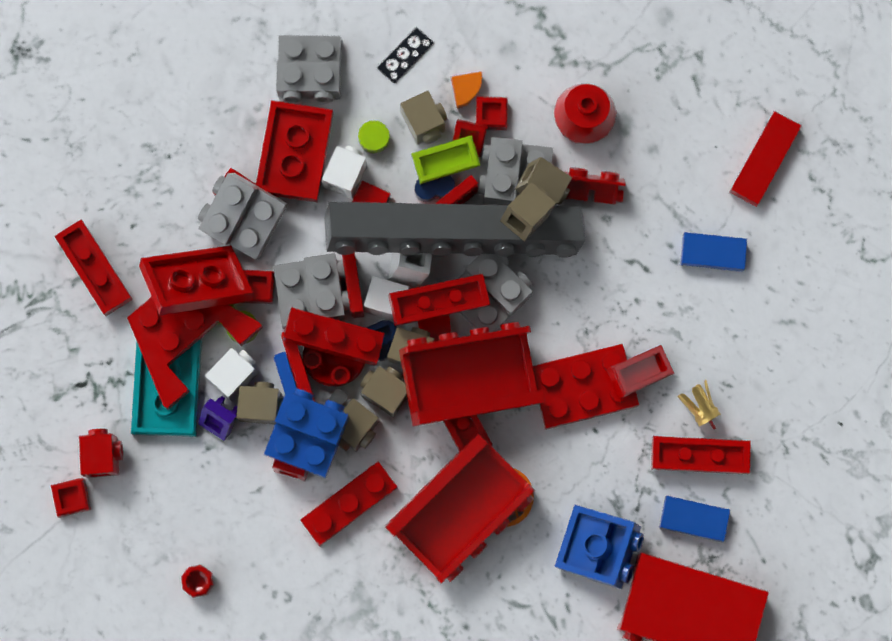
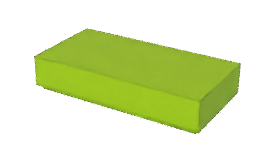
[411,135,481,184]

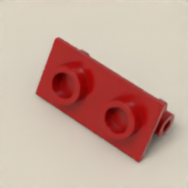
[563,167,626,205]

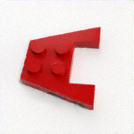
[127,297,263,410]

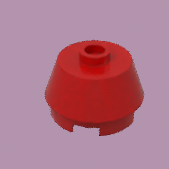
[554,84,616,143]

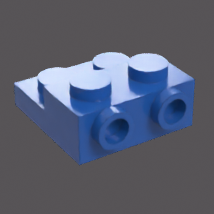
[264,388,349,478]
[554,505,644,590]

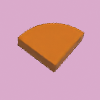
[451,71,482,109]

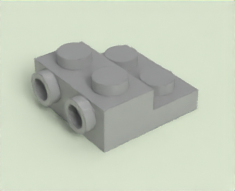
[276,35,341,103]
[478,137,553,205]
[198,173,288,260]
[273,253,350,329]
[458,254,533,332]

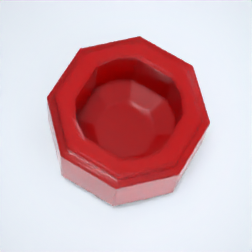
[181,565,214,598]

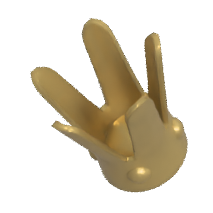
[677,380,721,429]

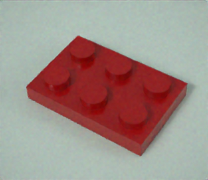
[256,100,334,203]
[139,245,253,315]
[533,344,639,430]

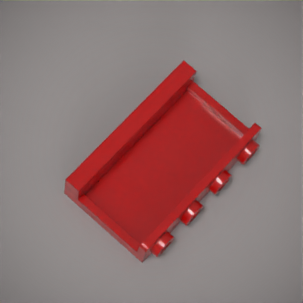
[399,322,545,427]
[385,433,535,583]
[617,553,769,641]

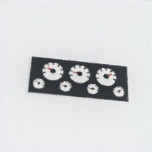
[377,27,434,84]

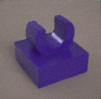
[198,396,238,441]

